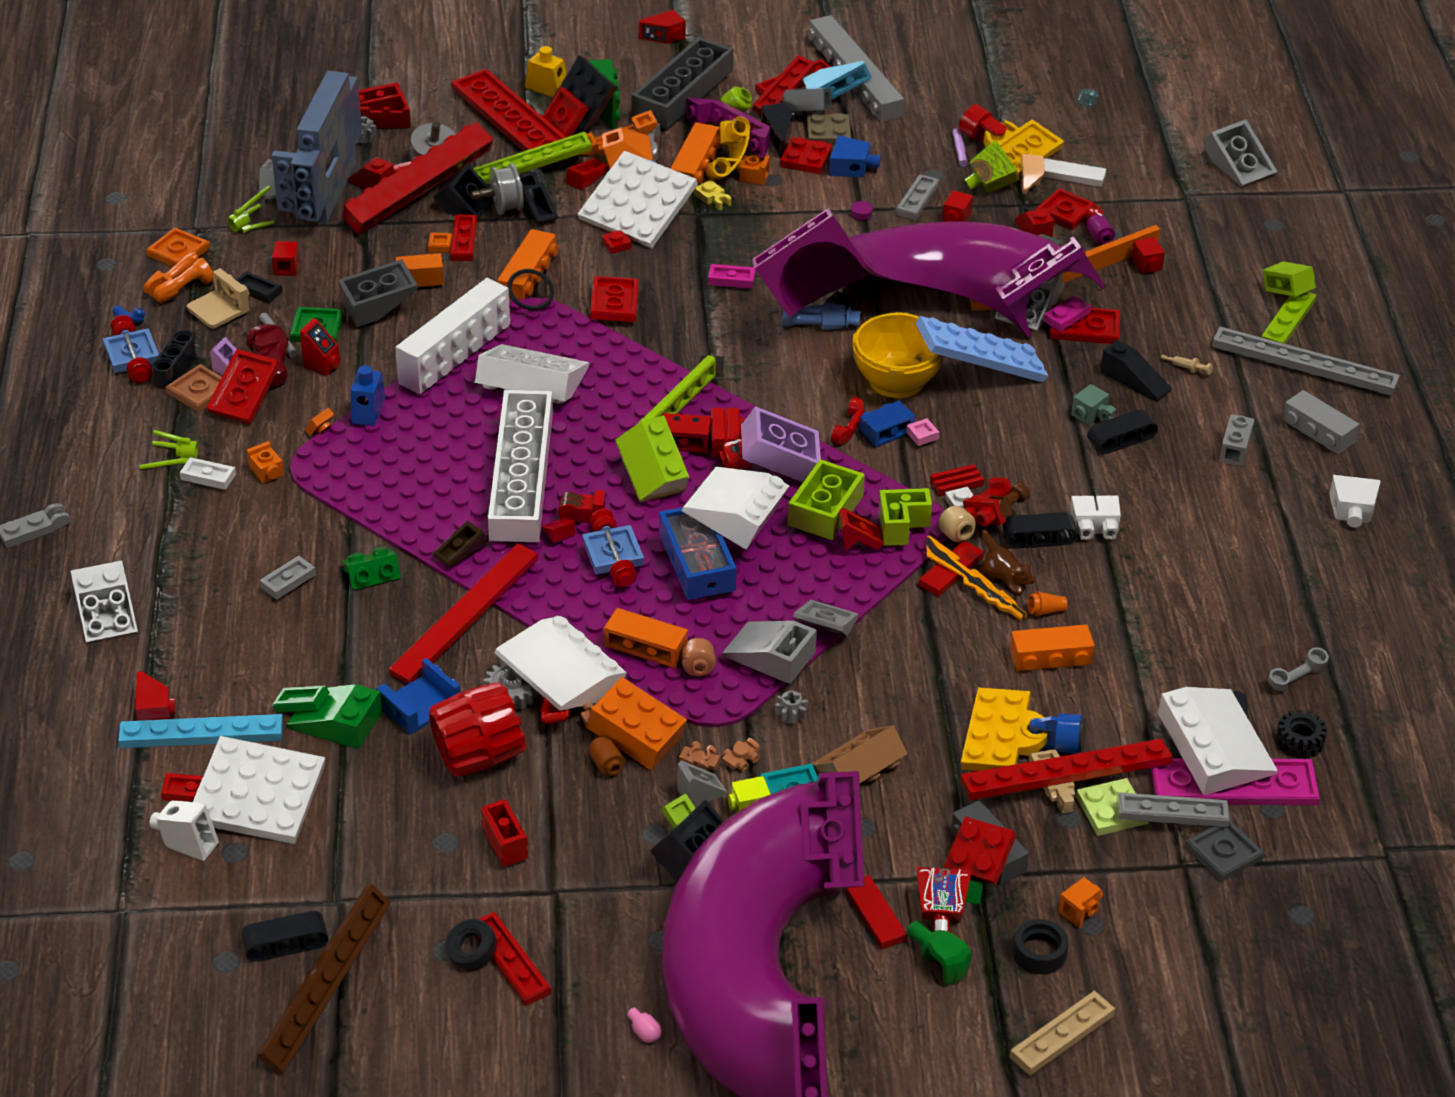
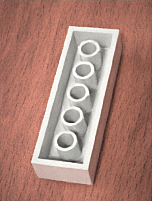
[395,278,510,394]

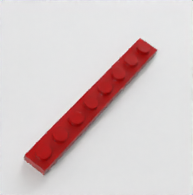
[960,739,1173,801]

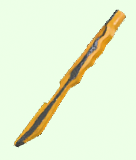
[926,536,1027,621]

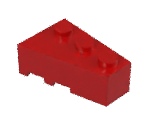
[359,82,411,128]

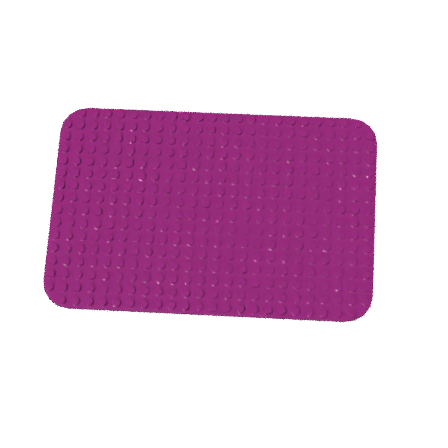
[290,297,949,727]

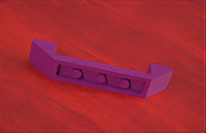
[685,98,770,158]

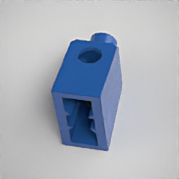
[829,135,881,177]
[351,365,386,426]

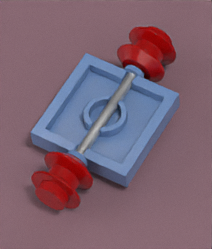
[103,315,159,383]
[582,509,644,587]

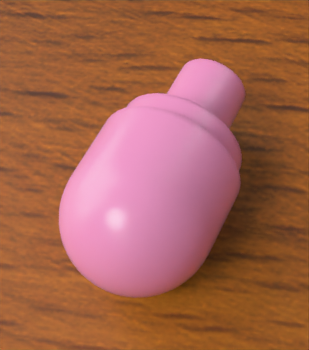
[627,1007,661,1043]

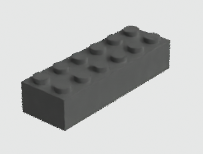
[632,37,734,129]

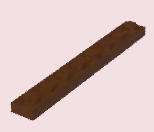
[256,884,391,1075]

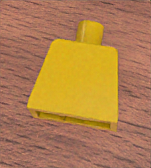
[525,46,567,97]

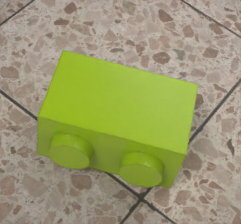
[1262,261,1316,297]

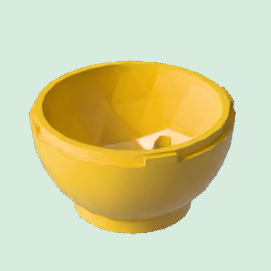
[852,312,944,398]

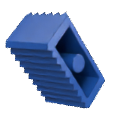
[859,400,915,448]

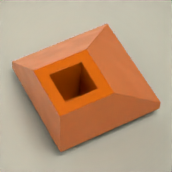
[602,127,654,169]

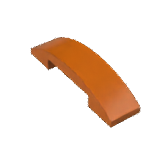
[580,110,658,155]

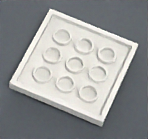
[578,151,698,249]
[193,736,325,844]

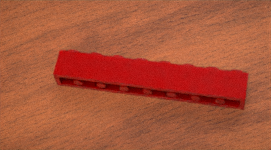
[342,121,493,235]

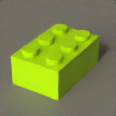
[788,459,865,540]

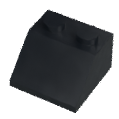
[433,163,493,219]

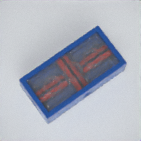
[659,507,737,600]

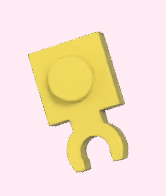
[694,180,731,210]

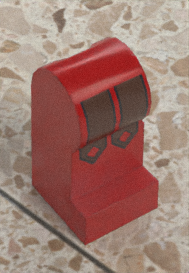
[558,490,605,523]

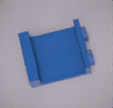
[376,658,461,735]

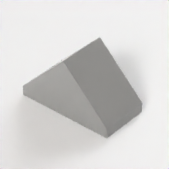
[677,760,727,807]

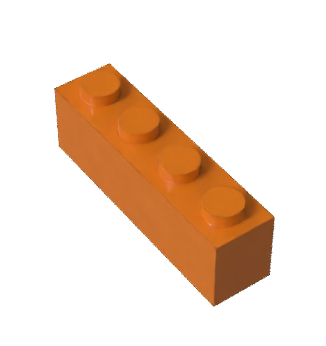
[670,122,721,192]
[497,229,559,301]

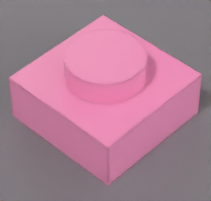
[906,418,939,446]

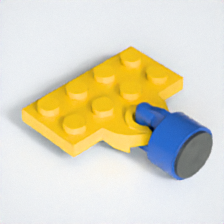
[961,687,1086,771]

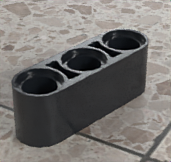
[152,330,196,389]
[1087,409,1158,454]
[1002,512,1078,549]
[241,911,329,962]

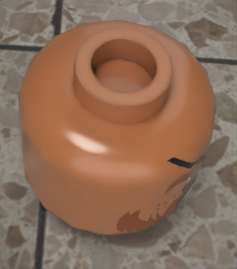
[681,638,716,677]

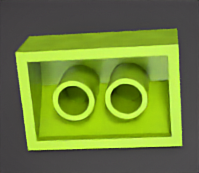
[615,415,689,503]

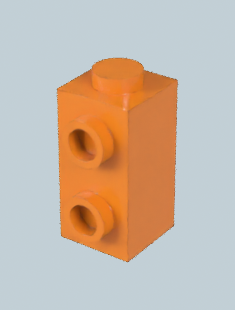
[396,253,444,287]

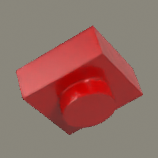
[602,230,632,254]

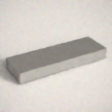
[896,174,939,221]

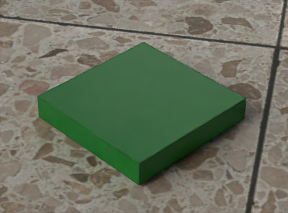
[290,307,344,343]

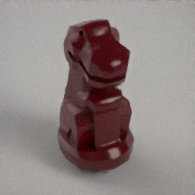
[246,324,289,388]

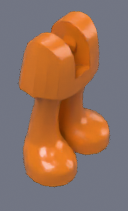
[143,252,214,304]

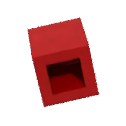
[942,190,973,222]
[1131,237,1165,274]
[272,241,300,276]

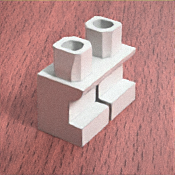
[1069,496,1121,540]

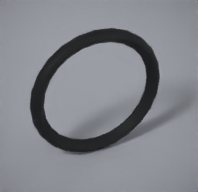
[507,269,554,310]

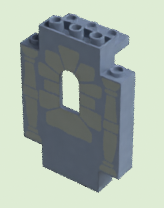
[272,71,362,223]

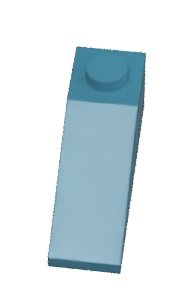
[803,61,872,100]

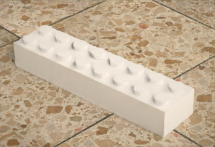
[488,390,553,542]

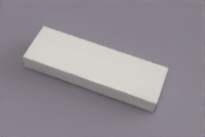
[1043,158,1106,187]

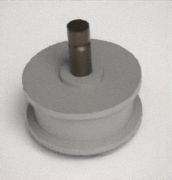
[410,121,456,161]
[471,164,523,215]

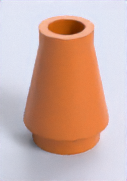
[1027,591,1067,617]

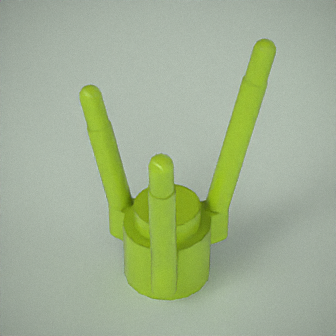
[227,186,275,233]
[139,430,198,470]

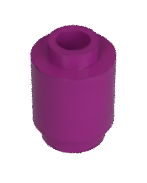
[1087,214,1115,246]

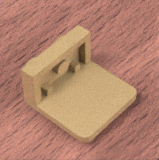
[187,268,250,328]

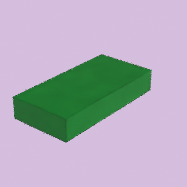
[272,686,330,713]

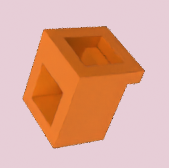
[736,155,770,185]
[247,441,284,484]
[1058,877,1103,928]

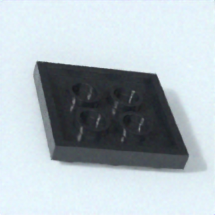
[546,55,618,135]

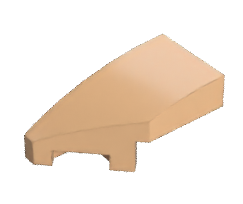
[1020,154,1045,194]

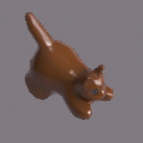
[980,530,1035,596]

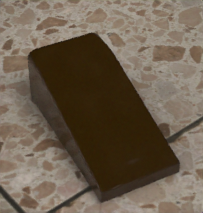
[432,520,488,568]

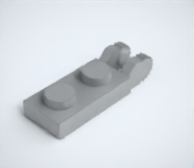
[0,503,71,548]

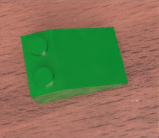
[286,684,382,749]

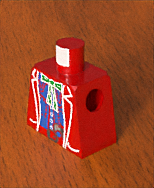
[917,867,971,933]

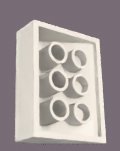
[475,344,589,403]
[681,467,789,550]
[494,616,627,711]
[1158,687,1278,796]

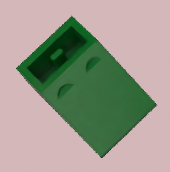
[588,59,620,130]

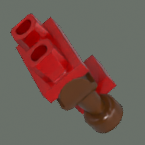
[963,477,1030,527]

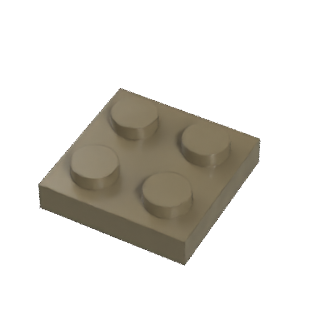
[807,113,851,145]

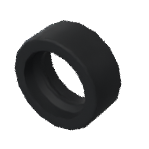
[1013,919,1068,975]

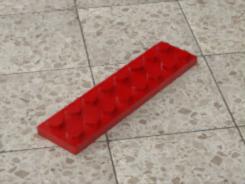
[451,69,567,168]

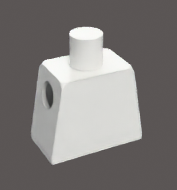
[1330,475,1380,528]
[150,801,219,861]

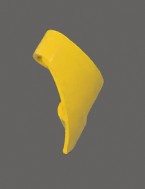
[706,116,750,181]

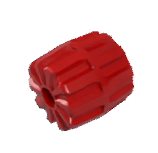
[428,682,526,777]

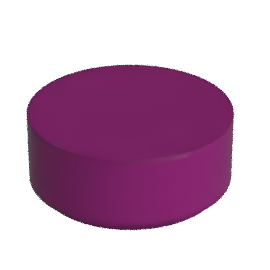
[851,201,873,220]

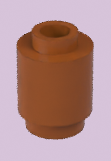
[589,737,625,776]

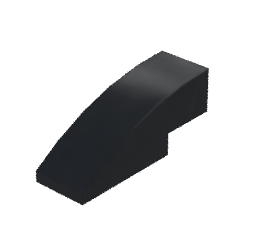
[519,171,558,224]

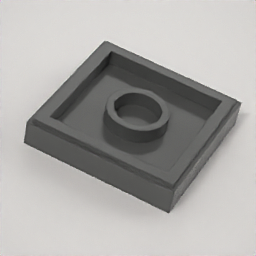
[1185,821,1265,882]

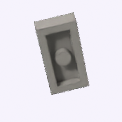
[260,556,316,599]

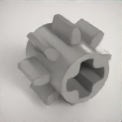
[357,117,377,143]
[775,691,808,724]

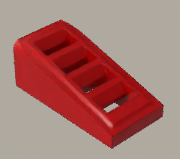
[566,158,610,190]

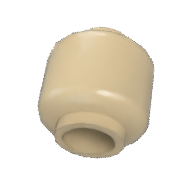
[939,505,976,542]

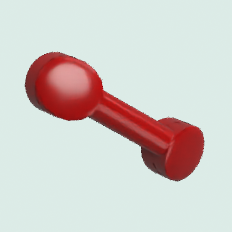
[831,397,864,445]

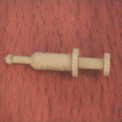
[1160,355,1213,375]

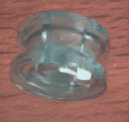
[1078,89,1098,107]

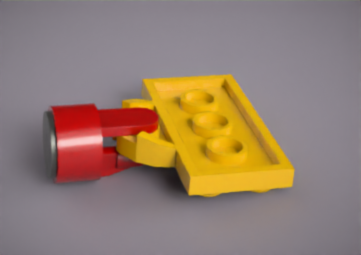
[959,104,1064,177]

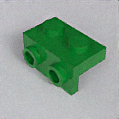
[342,547,401,590]

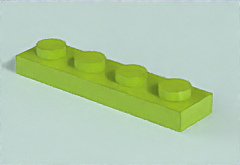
[1261,292,1316,344]

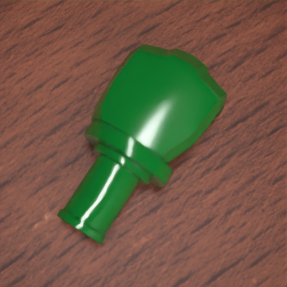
[906,920,972,985]

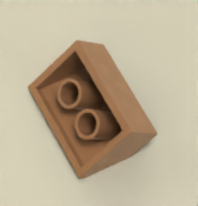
[812,725,908,783]

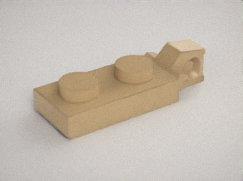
[1029,749,1075,814]

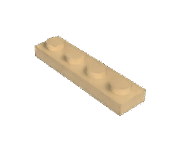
[1010,991,1115,1076]

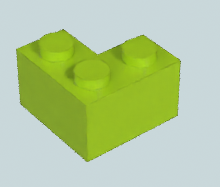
[878,488,932,546]

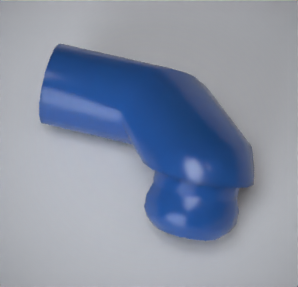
[112,305,146,324]

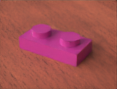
[708,264,755,288]
[1043,295,1092,332]

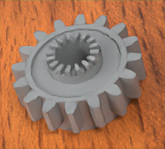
[484,661,540,710]

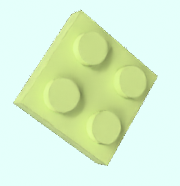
[1076,778,1148,836]

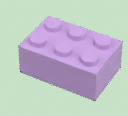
[741,406,821,482]

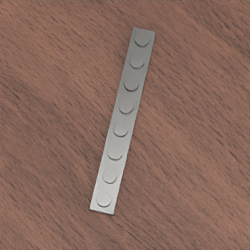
[1212,327,1400,396]

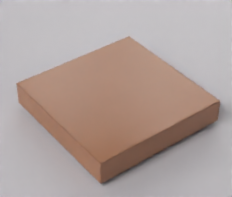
[166,364,222,412]

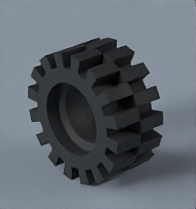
[1276,710,1327,759]

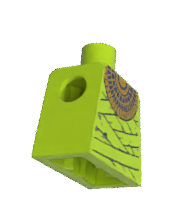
[964,140,1020,193]

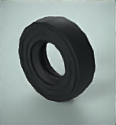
[445,918,497,970]

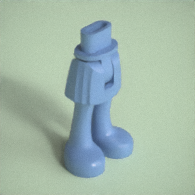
[782,302,861,330]

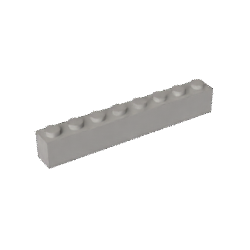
[807,15,904,122]

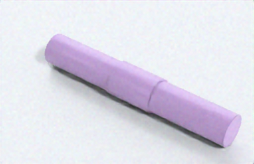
[952,128,968,167]

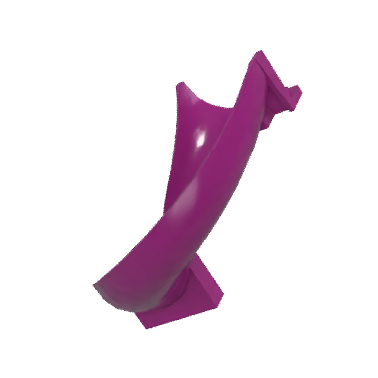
[752,208,1106,338]
[661,771,865,1097]

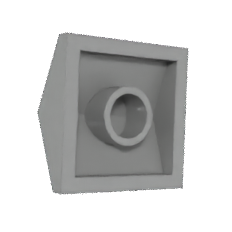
[794,600,858,637]

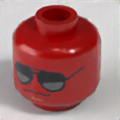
[719,438,753,470]

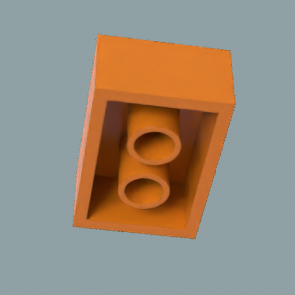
[586,677,687,771]

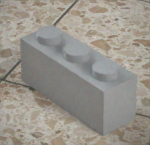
[1282,390,1360,454]

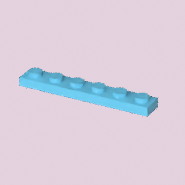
[118,714,283,748]

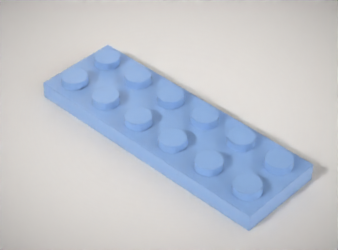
[916,316,1048,383]

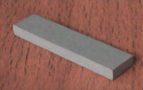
[1117,792,1230,827]

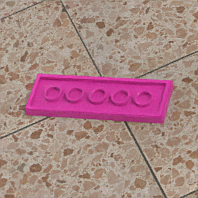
[1150,758,1320,805]

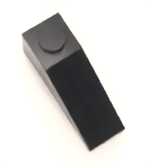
[761,102,794,158]
[1100,340,1171,402]

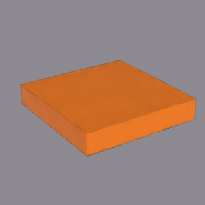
[146,227,210,267]

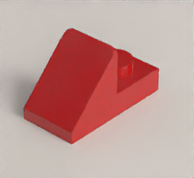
[839,507,884,552]

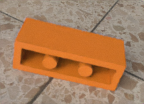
[604,608,688,668]
[1010,624,1095,671]

